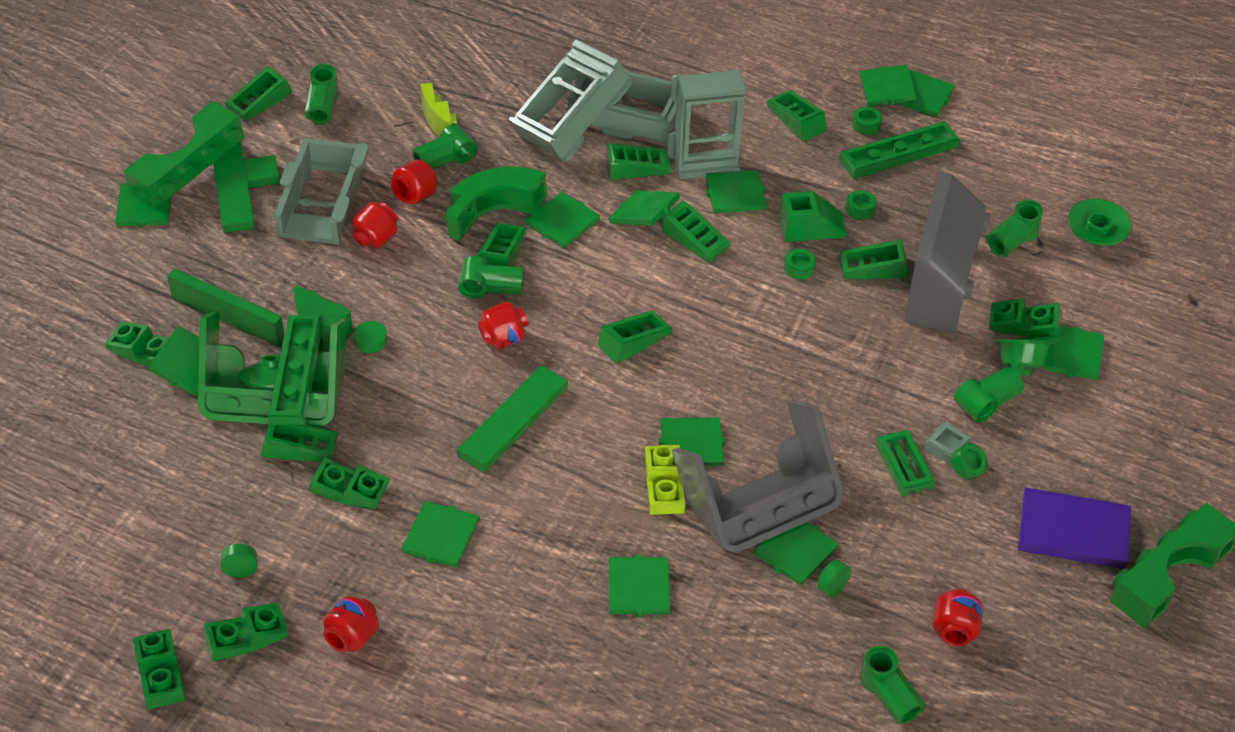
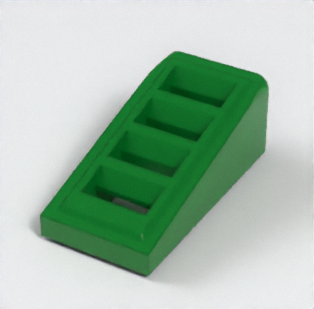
[224,66,292,122]
[766,90,827,142]
[606,143,671,180]
[663,201,731,263]
[478,223,527,267]
[840,239,909,279]
[598,310,673,363]
[260,422,338,462]

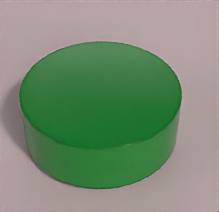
[852,107,883,135]
[845,190,877,220]
[784,249,817,280]
[354,321,388,353]
[951,443,988,480]
[221,544,258,578]
[817,560,851,598]

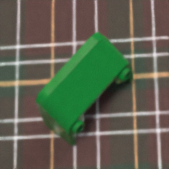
[198,310,347,427]

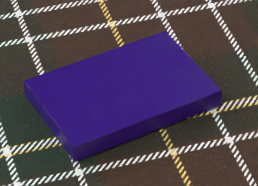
[1018,487,1131,569]

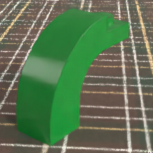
[445,166,548,241]

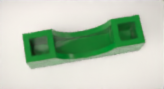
[123,101,245,209]
[1110,503,1235,629]

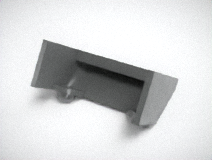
[904,172,991,333]
[672,399,843,552]

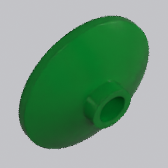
[1068,199,1132,246]
[238,354,280,389]

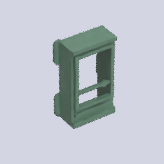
[509,39,632,162]
[568,70,677,144]
[667,70,746,180]
[275,138,369,245]

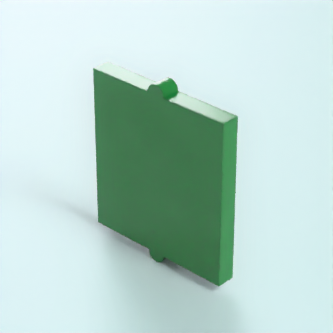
[859,64,916,107]
[895,69,955,118]
[705,170,767,213]
[115,183,172,228]
[608,190,681,226]
[525,192,600,249]
[147,326,199,397]
[1043,326,1105,381]
[658,417,725,466]
[401,501,480,568]
[754,522,839,586]
[609,554,670,617]

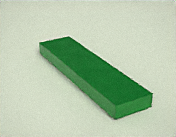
[839,121,960,179]
[213,141,255,233]
[167,269,285,346]
[268,315,324,425]
[457,365,568,473]

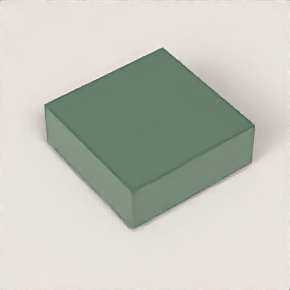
[924,422,973,466]

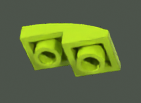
[420,83,457,137]
[645,445,685,515]

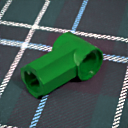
[305,64,339,125]
[412,124,478,169]
[986,200,1043,257]
[458,256,524,299]
[953,367,1025,423]
[860,645,926,725]

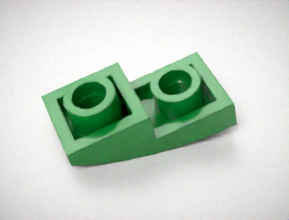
[989,298,1062,337]
[104,321,169,367]
[308,457,391,509]
[203,602,288,662]
[133,629,186,710]

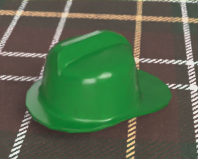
[994,337,1060,376]

